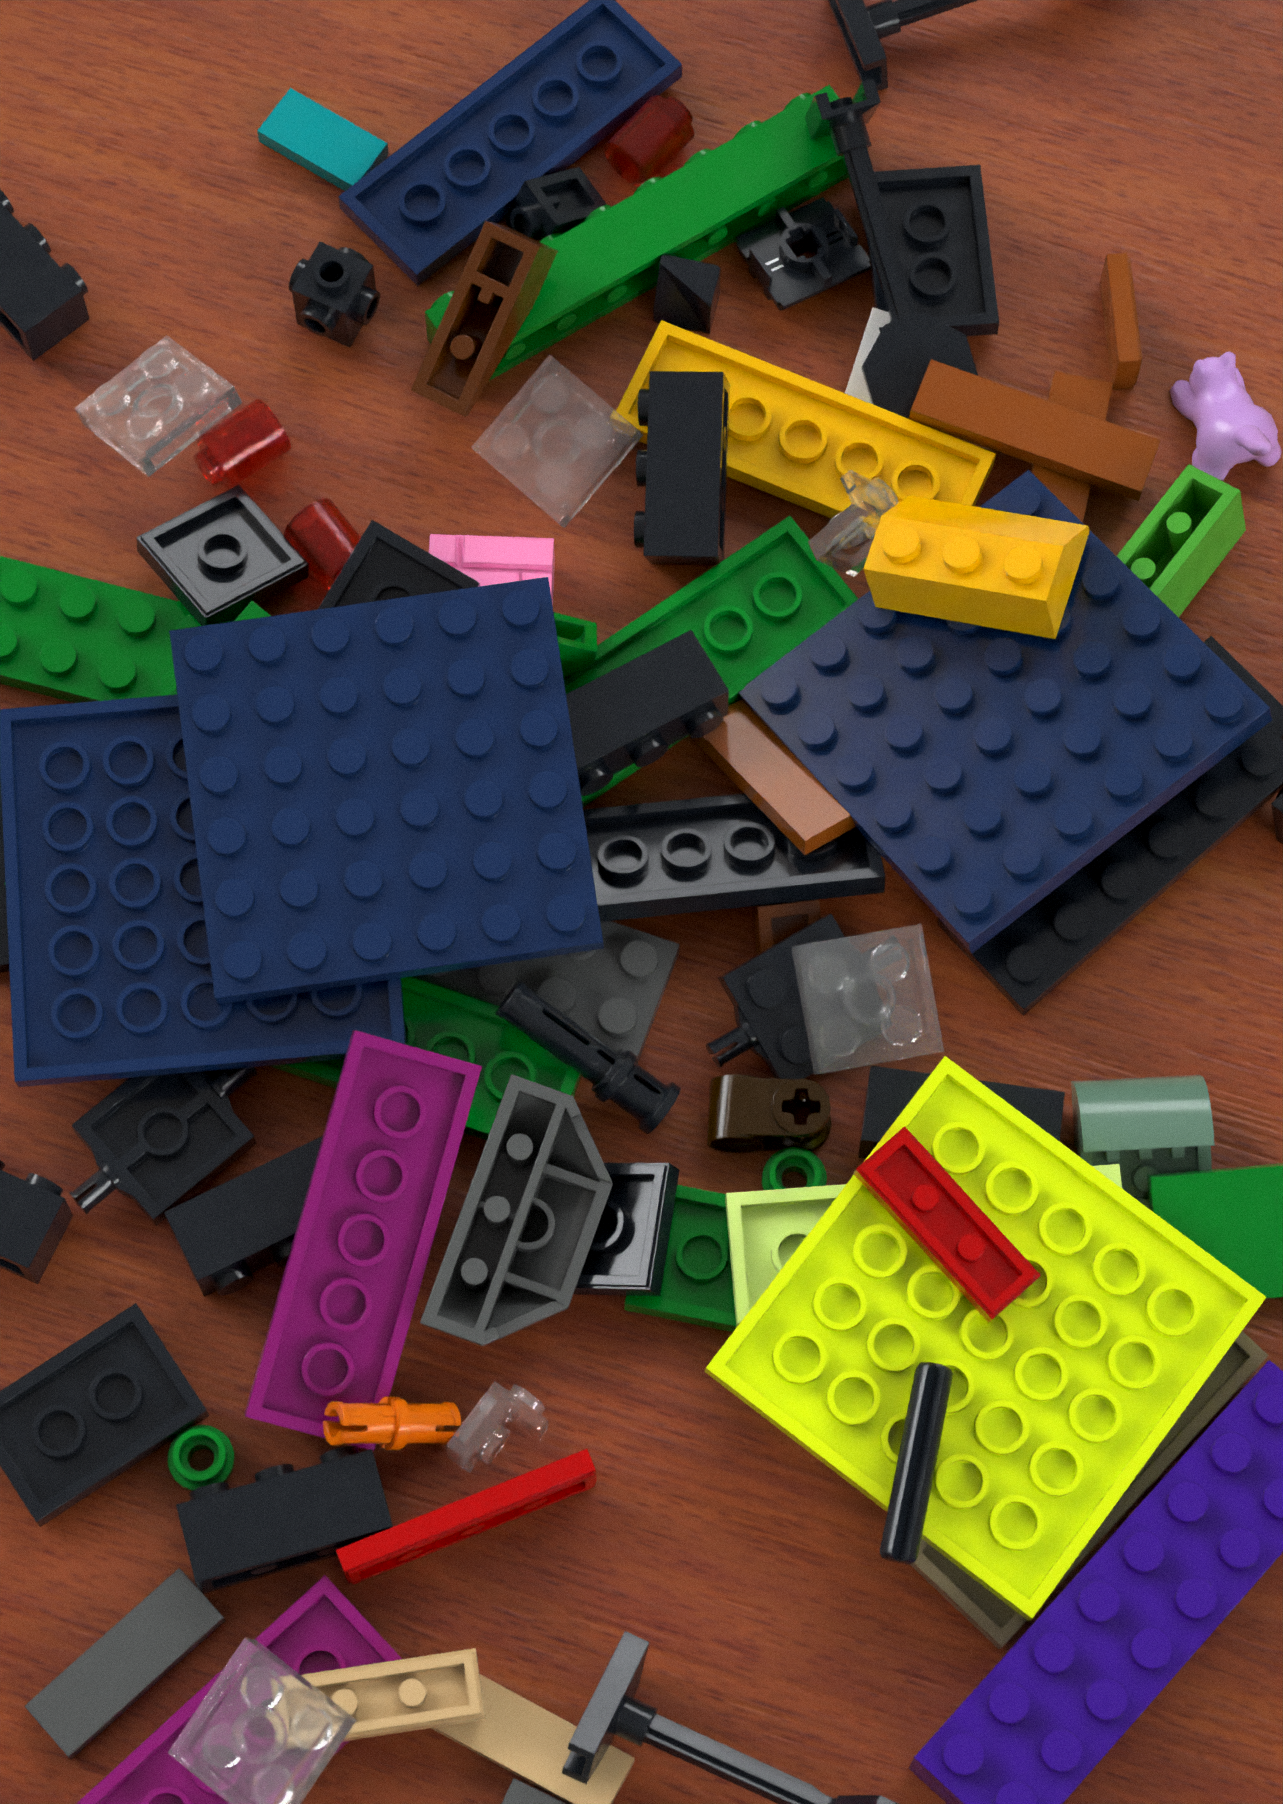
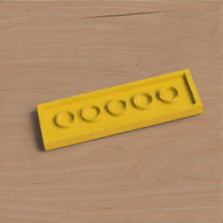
[612,320,996,536]

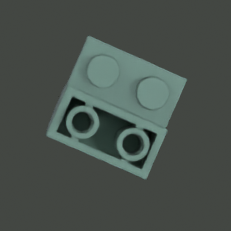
[1071,1075,1215,1209]

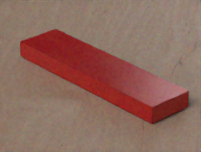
[336,1449,597,1585]

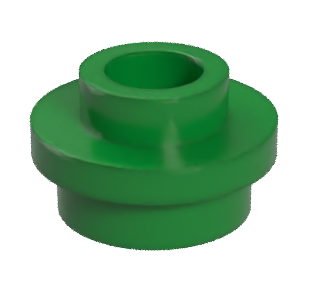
[762,1147,827,1190]
[168,1425,235,1491]

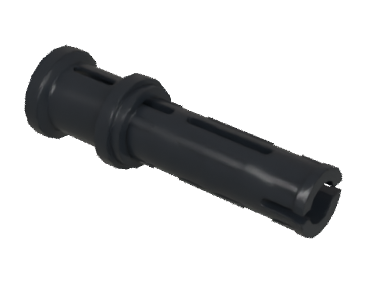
[495,980,681,1135]

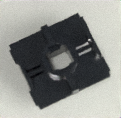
[735,197,871,310]

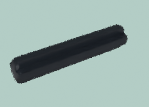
[880,1362,953,1564]

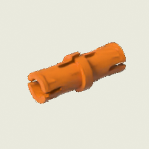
[323,1397,461,1450]

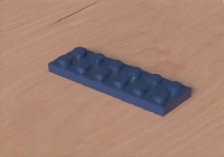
[338,0,682,286]

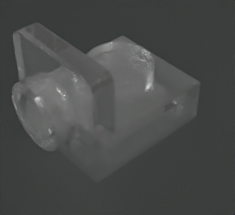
[808,470,899,577]
[446,1381,548,1473]

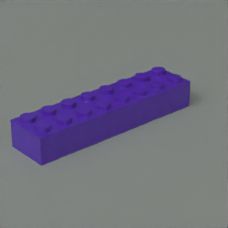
[909,1360,1283,1804]

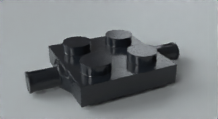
[706,913,904,1079]
[69,1067,258,1226]

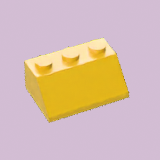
[863,495,1089,639]

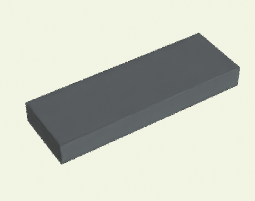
[25,1568,225,1760]

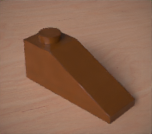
[411,221,558,416]

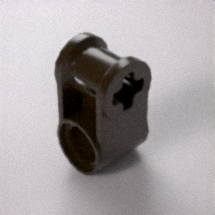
[707,1074,832,1153]

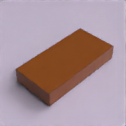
[1100,253,1142,390]

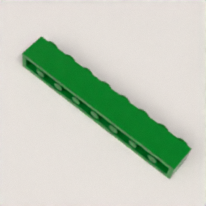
[425,85,868,381]

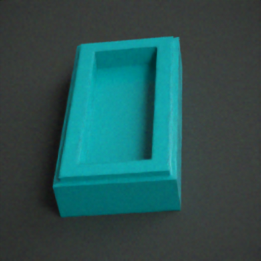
[257,88,389,191]

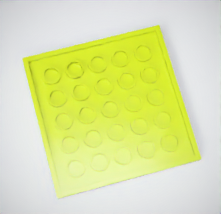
[704,1056,1266,1621]

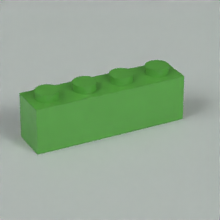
[1117,464,1246,617]

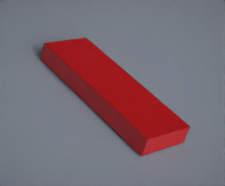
[853,1126,1041,1323]

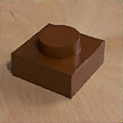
[751,900,821,955]

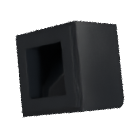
[653,255,721,334]

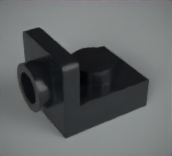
[506,167,607,242]

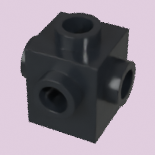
[289,242,380,348]

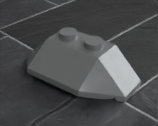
[420,1074,613,1346]

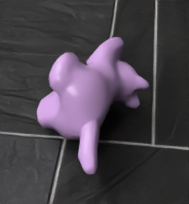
[1169,352,1282,481]

